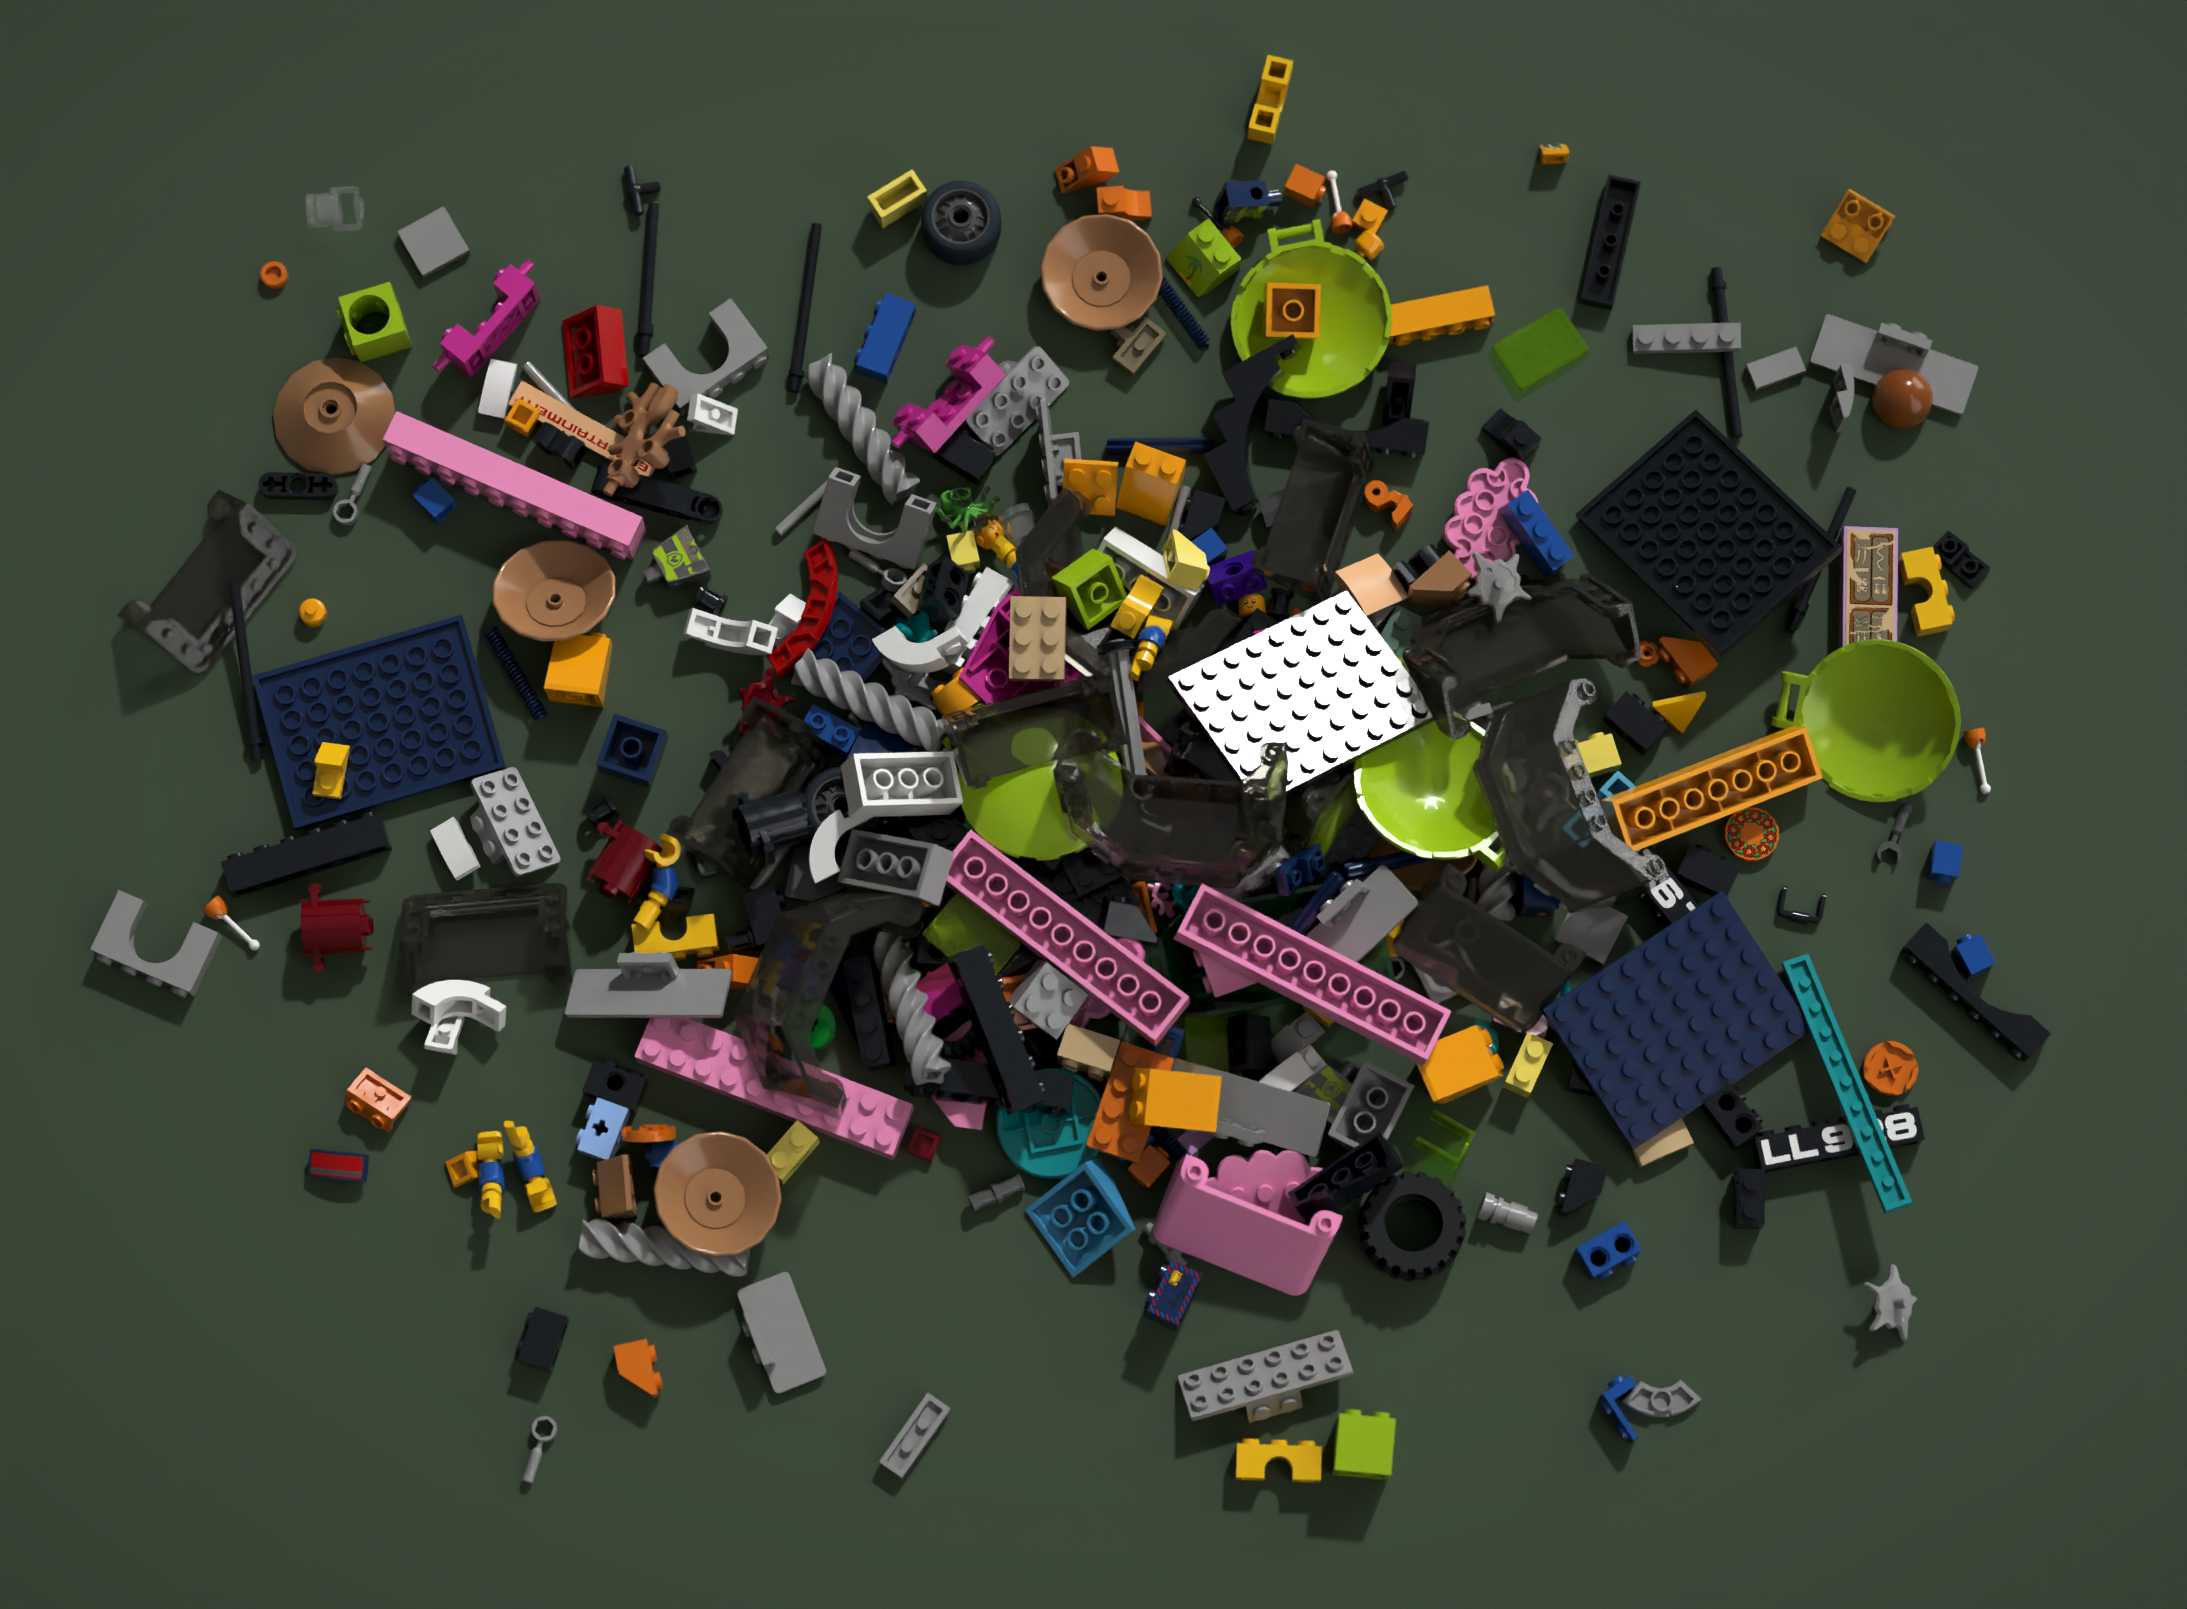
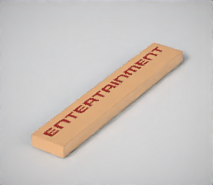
[508,381,656,477]

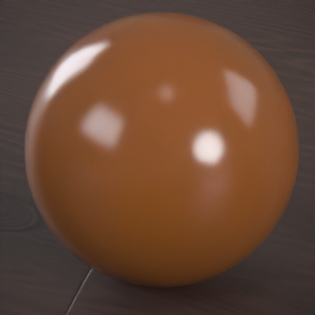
[1872,369,1933,429]

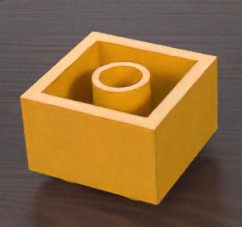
[1262,283,1321,339]

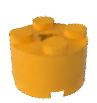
[931,667,986,730]

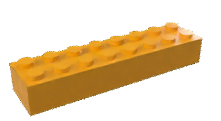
[1600,726,1823,854]

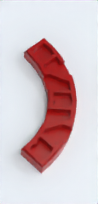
[766,538,838,679]

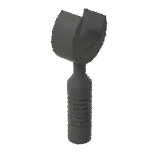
[1875,803,1913,864]

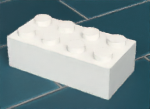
[841,751,963,818]

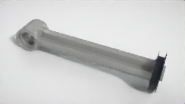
[1096,639,1155,803]

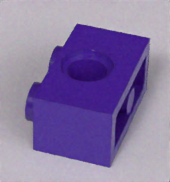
[1205,550,1267,606]

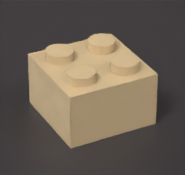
[1057,1024,1120,1082]

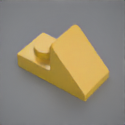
[312,742,350,800]

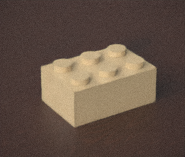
[1009,596,1066,683]

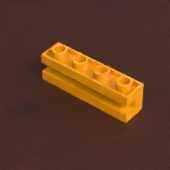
[1389,285,1495,346]

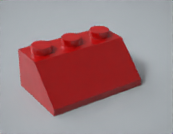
[562,305,629,398]

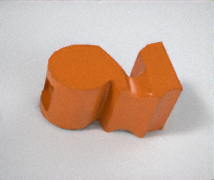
[1364,480,1414,532]

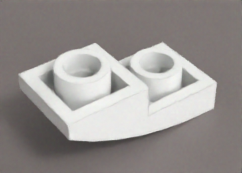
[478,359,518,418]
[430,817,481,881]

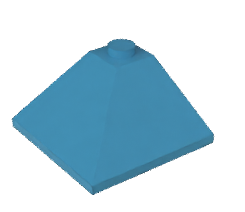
[1025,1158,1135,1278]

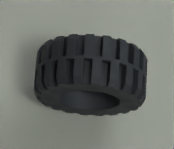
[1358,1171,1466,1281]

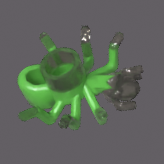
[935,479,1000,533]

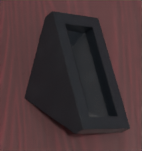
[636,883,695,927]

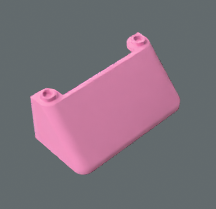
[1152,1154,1343,1296]

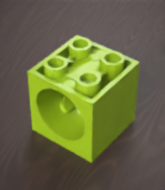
[336,282,412,362]
[1332,1409,1396,1480]

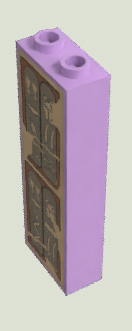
[1839,526,1898,648]

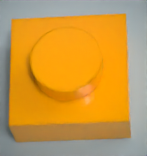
[1352,199,1388,234]

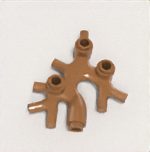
[603,382,686,496]

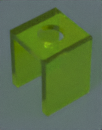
[1414,1109,1476,1169]

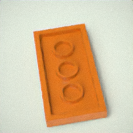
[1086,1041,1174,1165]

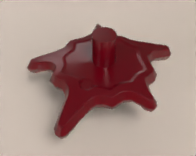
[738,667,795,739]

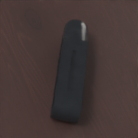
[591,465,723,524]

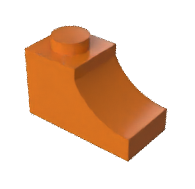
[1097,186,1152,221]

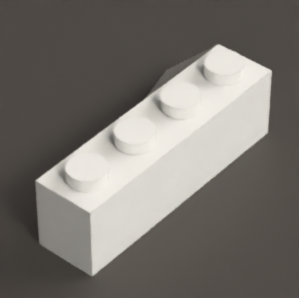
[1098,526,1207,637]
[941,567,1015,676]

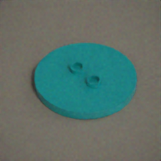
[997,1068,1102,1179]

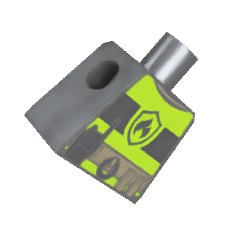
[642,526,712,589]
[1294,1060,1359,1128]

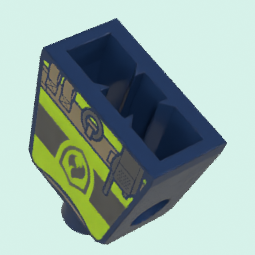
[1216,180,1281,225]

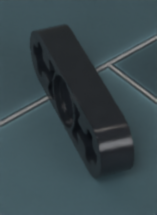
[258,472,338,500]

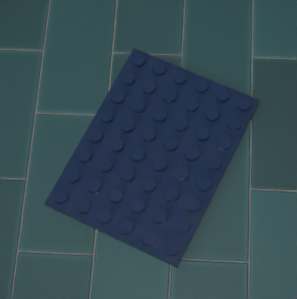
[252,615,507,831]
[1541,891,1809,1150]

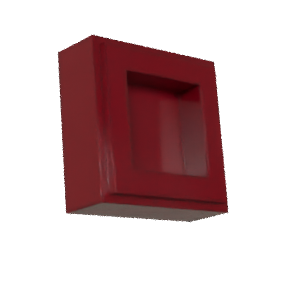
[906,1126,942,1163]

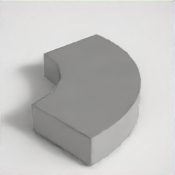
[1622,1380,1701,1418]

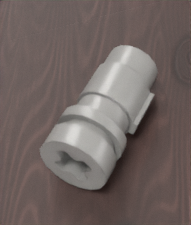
[1477,1192,1538,1234]

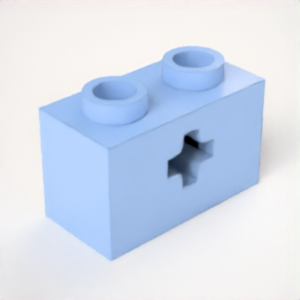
[575,1097,631,1161]

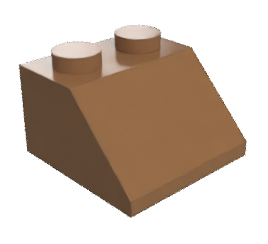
[1406,550,1472,605]
[593,1154,637,1221]

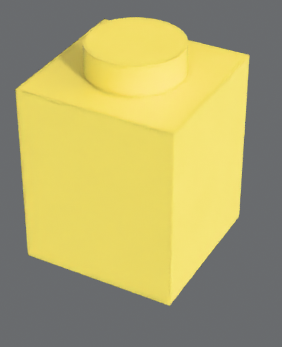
[947,530,980,574]

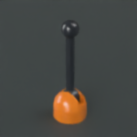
[1191,197,1244,248]

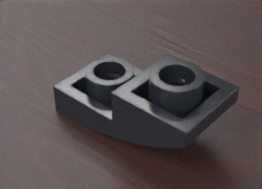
[1933,530,1990,590]

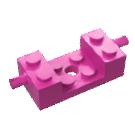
[432,259,540,379]
[890,336,1006,453]

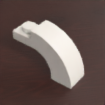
[683,608,778,655]
[872,626,968,673]
[809,809,874,884]
[412,980,506,1032]
[1259,1045,1327,1092]

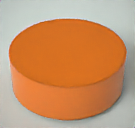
[260,261,288,290]

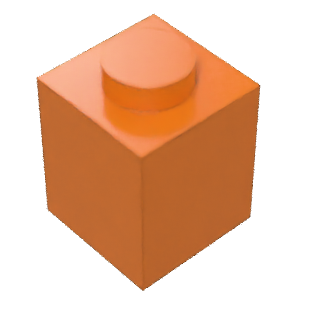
[1284,164,1327,208]
[1127,1145,1171,1191]

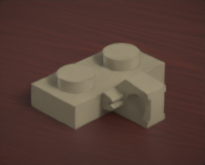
[1109,317,1167,376]
[890,563,935,621]

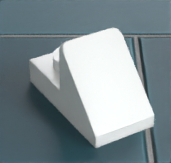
[687,393,738,435]
[769,594,806,648]
[424,1016,465,1055]

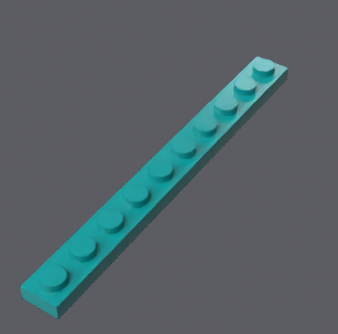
[1781,954,1912,1214]

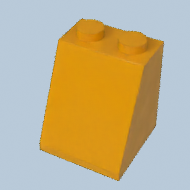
[1116,442,1186,527]
[544,633,613,708]
[1416,1025,1504,1104]
[1129,1068,1222,1132]

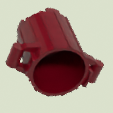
[585,819,663,907]
[299,883,374,972]

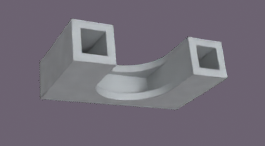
[643,298,769,416]
[813,467,937,569]
[90,890,223,998]

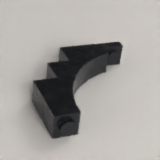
[1203,334,1301,515]

